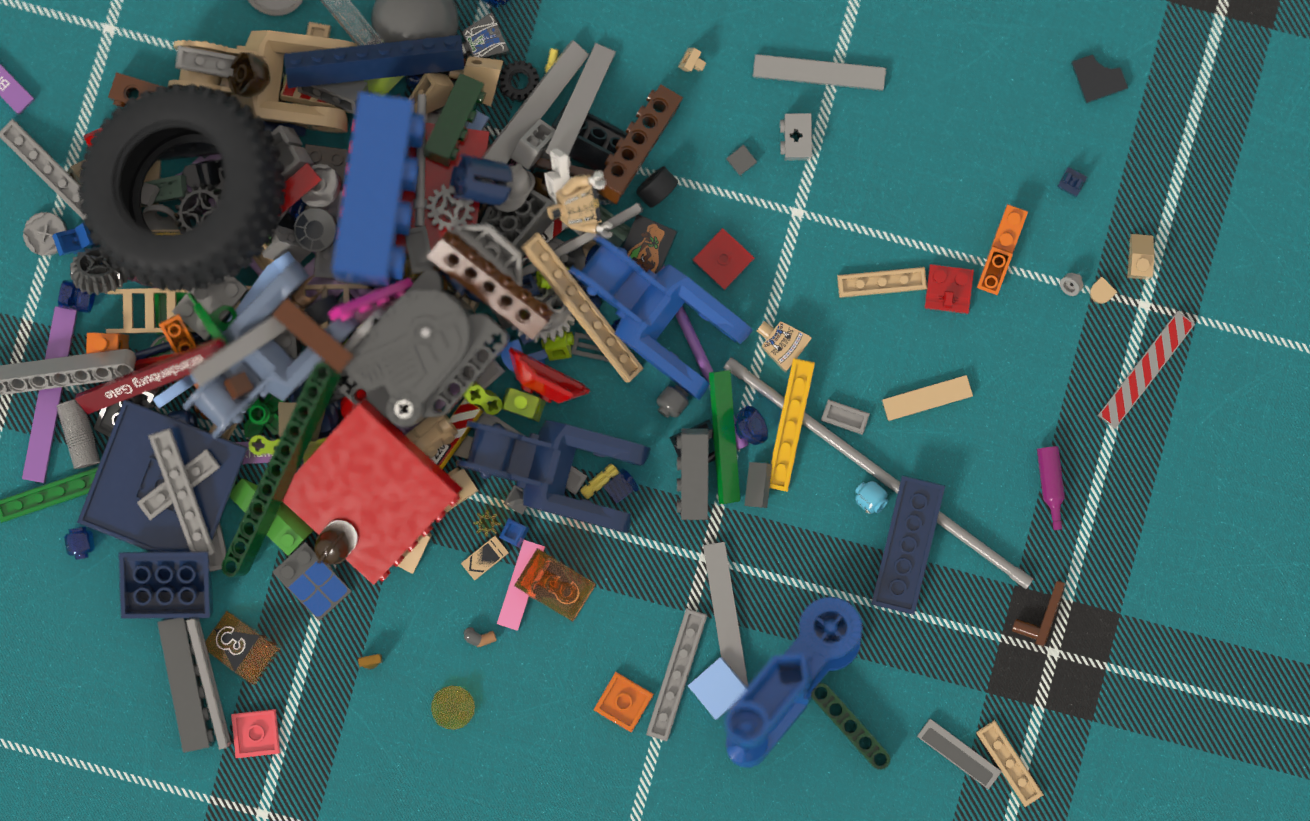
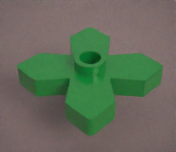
[244,393,286,438]

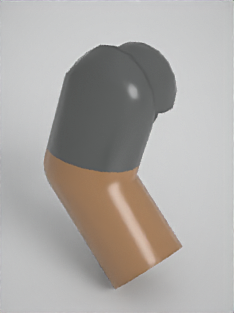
[464,627,497,647]

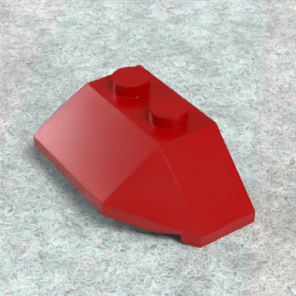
[509,347,590,403]

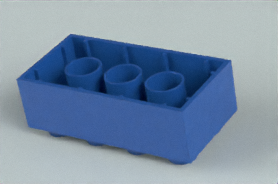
[332,92,426,288]

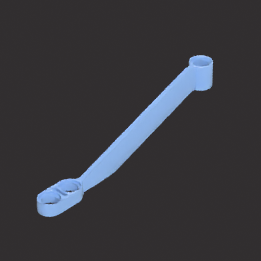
[153,251,296,408]

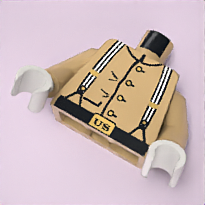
[547,171,613,238]

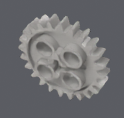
[508,280,575,343]

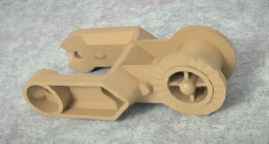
[168,30,359,133]

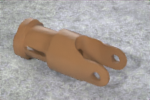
[291,275,325,310]

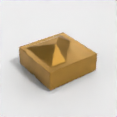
[358,654,383,669]

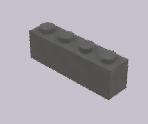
[677,429,708,520]

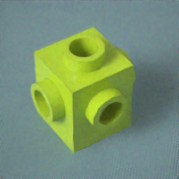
[541,330,574,361]

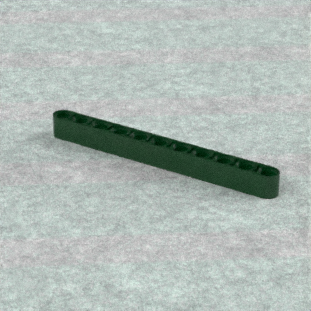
[222,362,341,577]

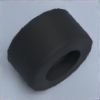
[636,166,678,208]

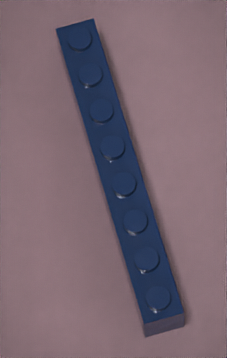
[284,35,464,88]

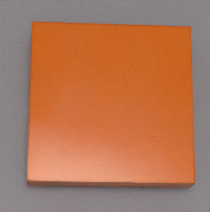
[594,672,654,732]

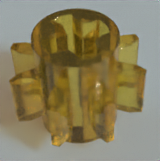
[473,510,501,537]

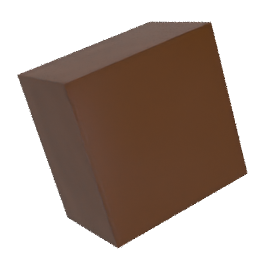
[224,371,254,400]

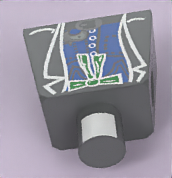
[462,13,510,59]

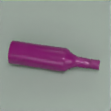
[1037,446,1065,530]

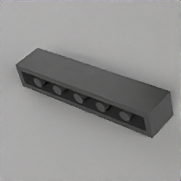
[157,618,215,753]

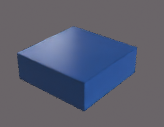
[499,518,529,548]

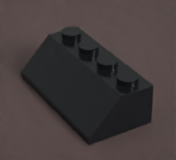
[551,102,640,177]

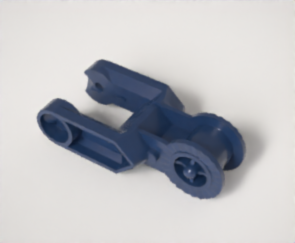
[456,420,651,534]

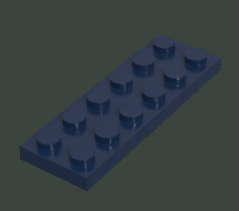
[871,475,945,615]

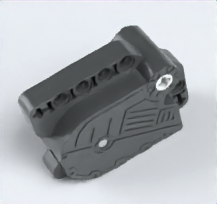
[336,270,510,427]

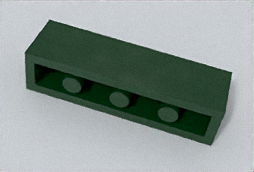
[424,73,486,167]

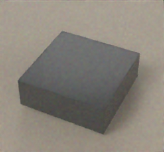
[726,145,757,176]

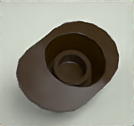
[314,520,358,565]

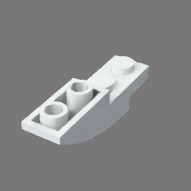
[544,148,584,236]

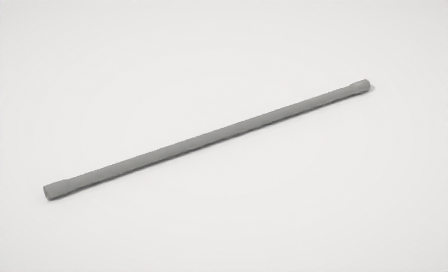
[724,357,1033,589]

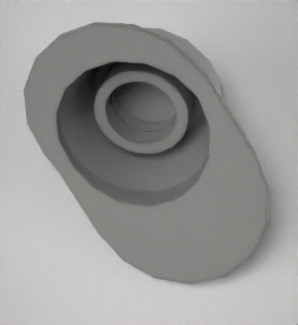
[494,163,535,212]

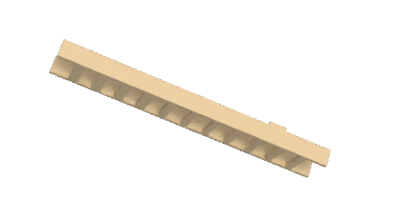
[106,284,371,334]

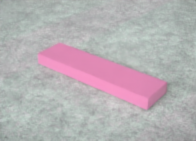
[497,540,545,631]

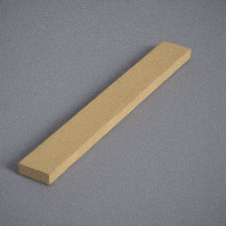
[521,233,643,383]

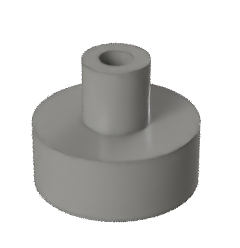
[1060,273,1083,296]

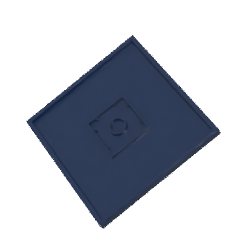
[77,399,248,552]

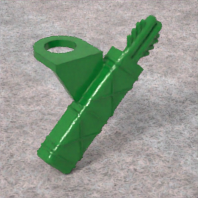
[188,292,237,345]

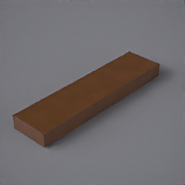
[272,298,355,373]

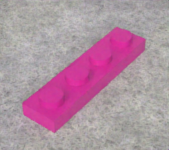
[329,278,413,321]

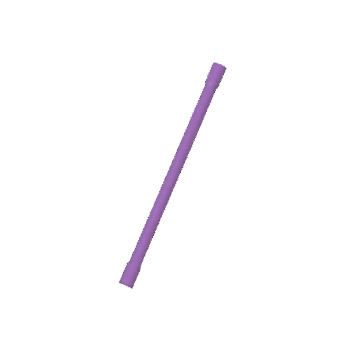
[663,266,749,450]

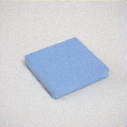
[688,657,747,720]

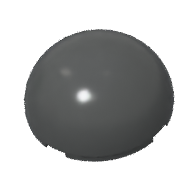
[371,0,459,43]

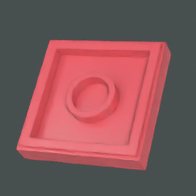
[231,709,281,758]

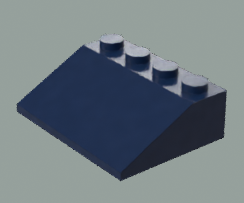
[119,551,213,619]

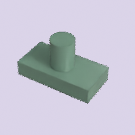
[145,175,187,204]

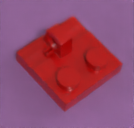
[924,264,974,314]

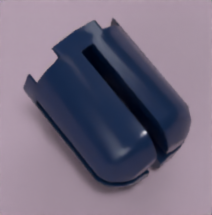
[450,154,513,205]

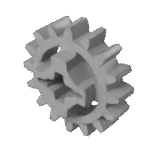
[426,185,475,231]

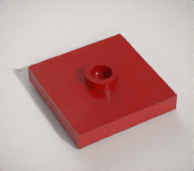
[692,228,754,290]

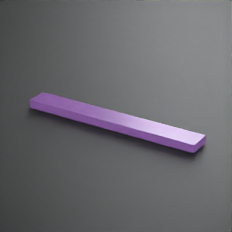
[22,306,78,483]

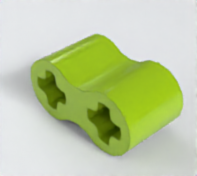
[464,381,502,415]
[249,435,291,456]

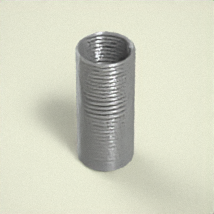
[56,399,101,469]

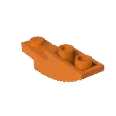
[977,204,1028,295]
[159,313,199,390]

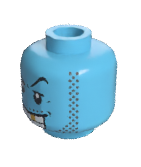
[855,481,888,514]

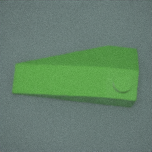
[230,478,314,556]

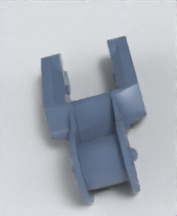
[182,260,360,440]

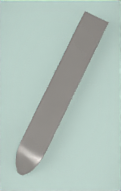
[190,304,300,387]

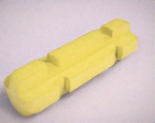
[580,464,619,499]

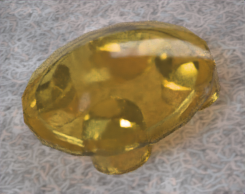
[431,686,475,730]

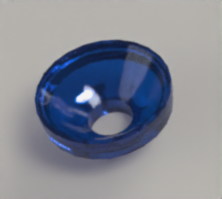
[735,406,768,445]

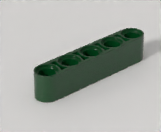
[811,683,891,770]

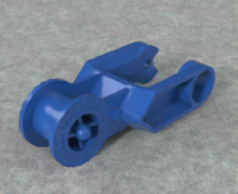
[568,234,753,400]
[725,597,862,768]

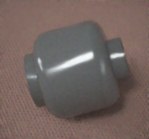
[656,385,689,418]

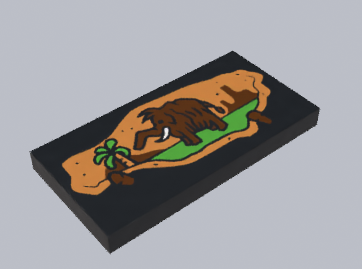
[623,214,678,274]

